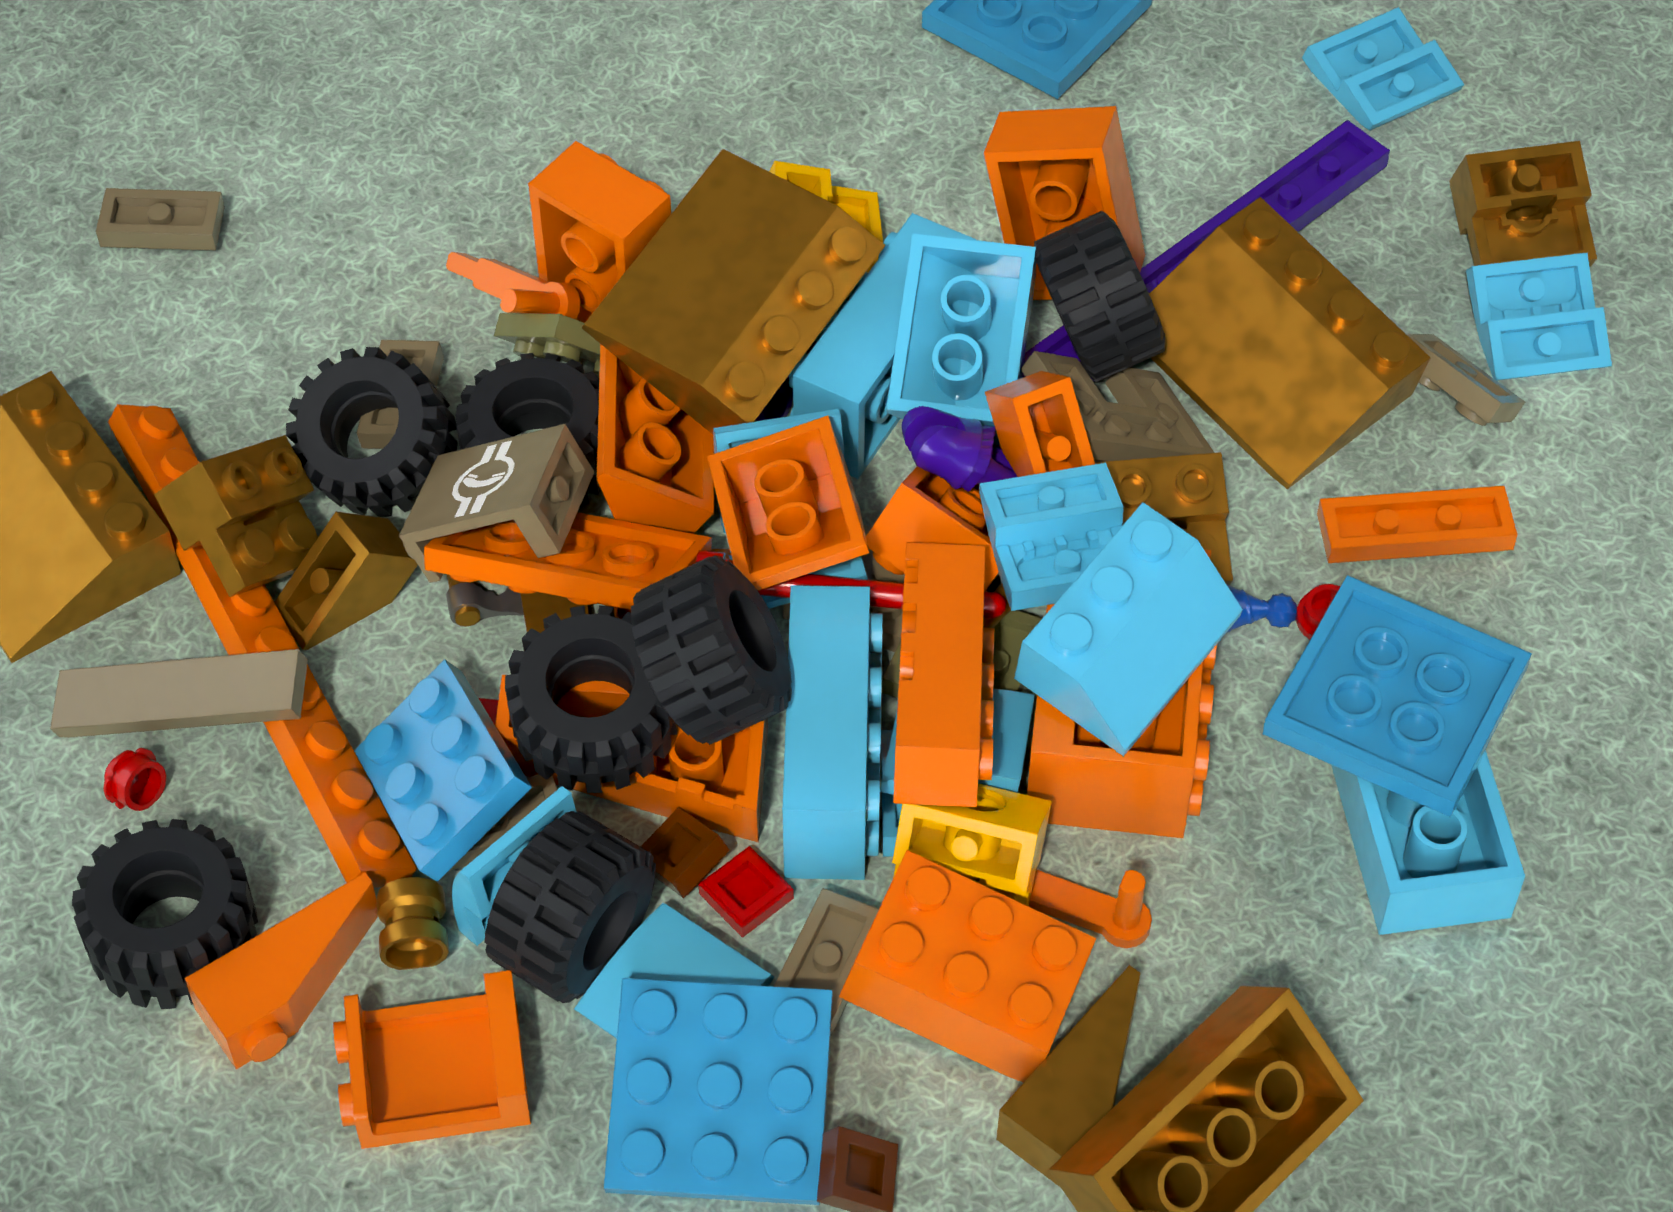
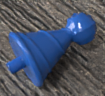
[1227,584,1297,632]

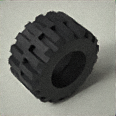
[1034,211,1165,382]
[286,347,458,517]
[455,353,602,508]
[631,555,792,745]
[505,605,679,793]
[484,811,656,1003]
[72,819,258,1009]

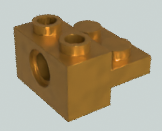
[1449,141,1597,267]
[154,435,318,597]
[1096,452,1233,585]

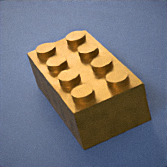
[1048,986,1364,1212]

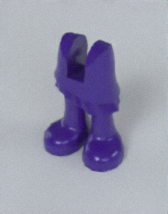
[902,406,1017,491]

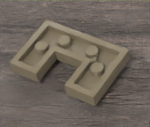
[1021,351,1215,461]

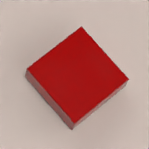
[698,846,794,938]

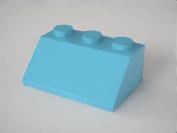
[886,233,1036,445]
[1014,502,1243,757]

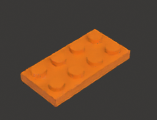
[424,512,712,613]

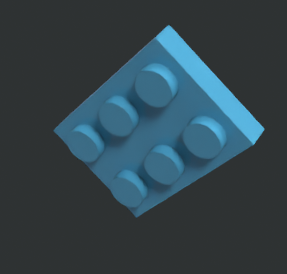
[354,659,532,882]

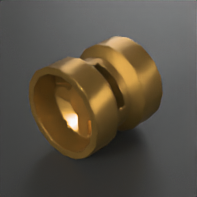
[376,877,449,970]

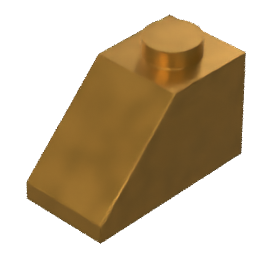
[274,512,418,650]

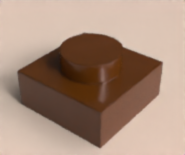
[640,807,730,898]
[817,1126,898,1212]

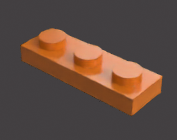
[1317,486,1518,563]

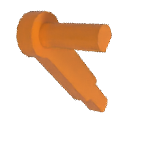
[446,252,581,320]
[1029,870,1152,948]

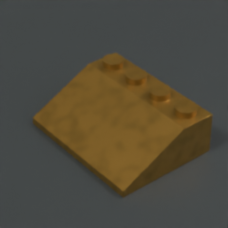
[581,149,886,434]
[1149,197,1431,489]
[0,371,181,663]

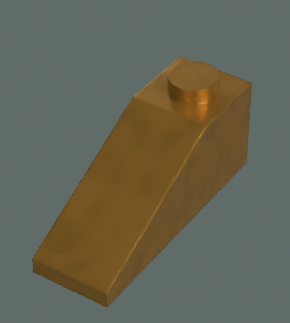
[996,965,1141,1188]

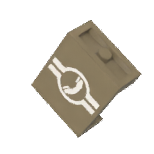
[399,424,594,583]

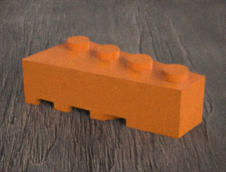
[893,542,994,807]
[495,675,768,842]

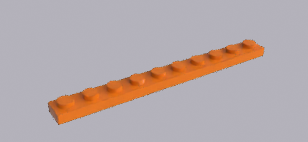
[108,404,417,888]

